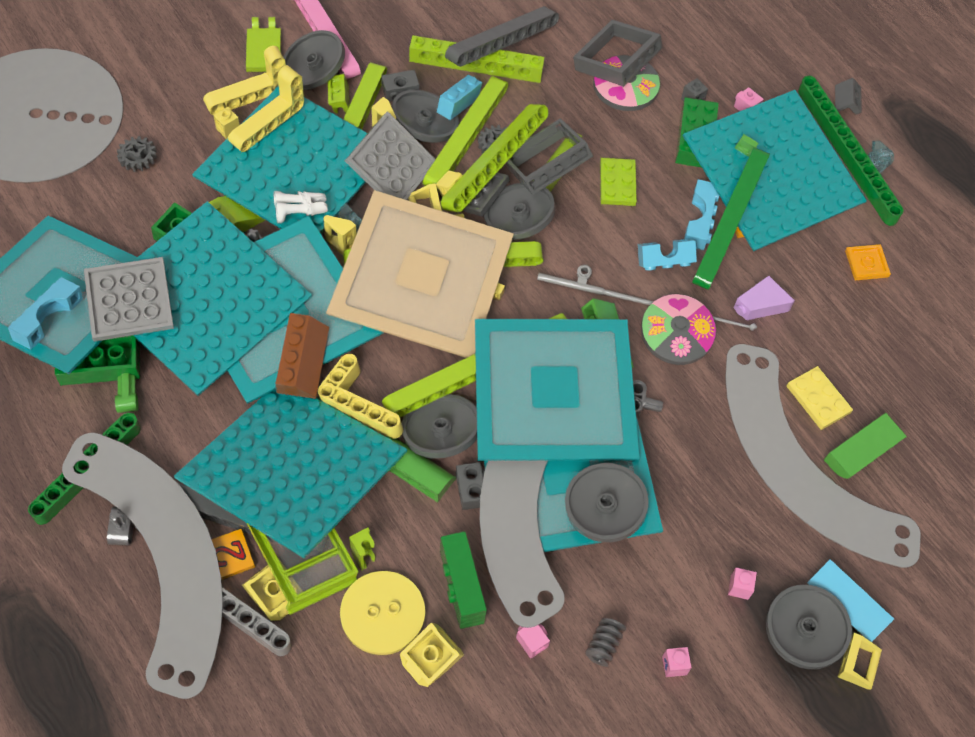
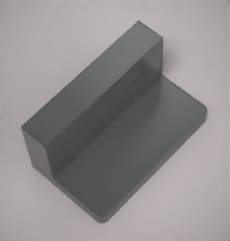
[835,78,862,115]

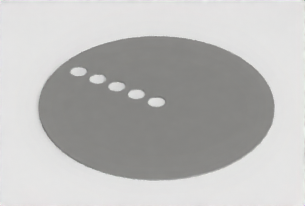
[0,48,123,183]

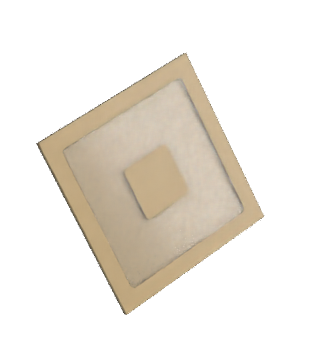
[326,190,514,358]

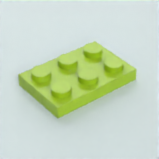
[600,158,637,206]

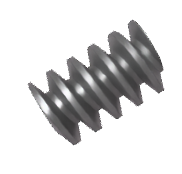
[585,618,627,667]

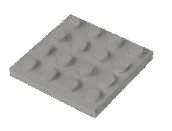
[344,111,436,200]
[84,257,174,342]

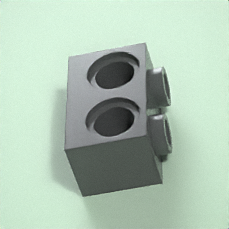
[456,462,485,510]

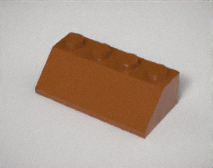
[276,313,329,399]

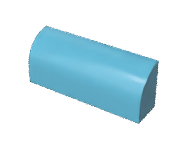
[807,560,894,642]

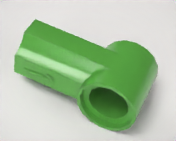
[115,373,138,413]

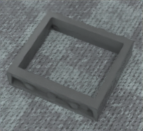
[573,20,662,87]
[506,118,593,195]

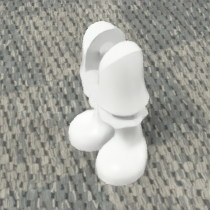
[274,191,328,223]

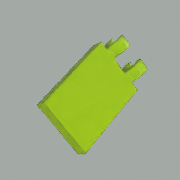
[246,17,281,72]

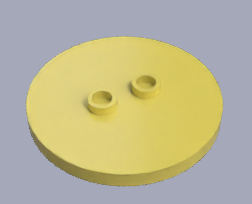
[340,571,425,655]

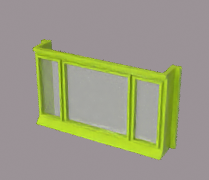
[247,523,358,615]

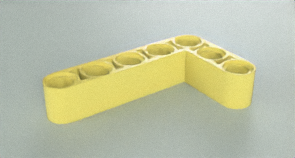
[203,46,286,115]
[228,65,304,152]
[318,354,403,439]

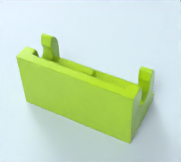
[328,74,350,113]
[349,527,375,570]

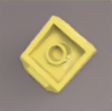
[242,558,303,621]
[400,623,464,687]

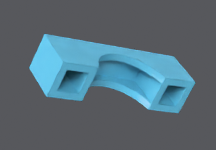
[684,179,719,250]
[8,277,83,349]

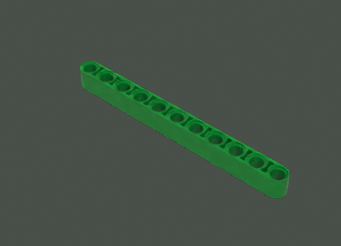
[798,76,904,226]

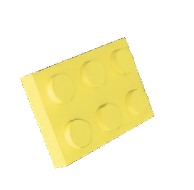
[787,366,853,430]

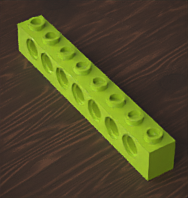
[409,36,545,83]

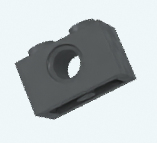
[381,70,419,102]

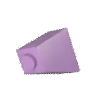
[734,276,795,320]

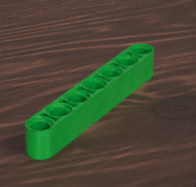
[28,413,141,525]

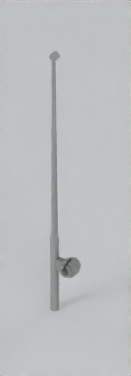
[537,265,757,331]

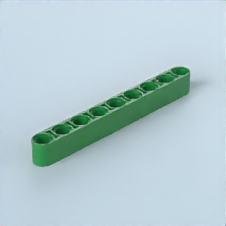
[692,147,770,290]

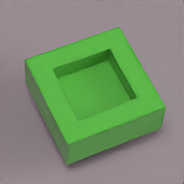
[735,134,759,157]

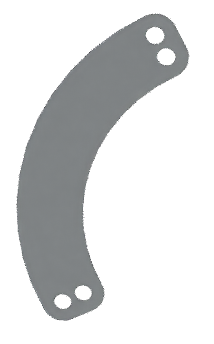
[725,344,921,568]
[62,433,223,699]
[480,460,564,628]

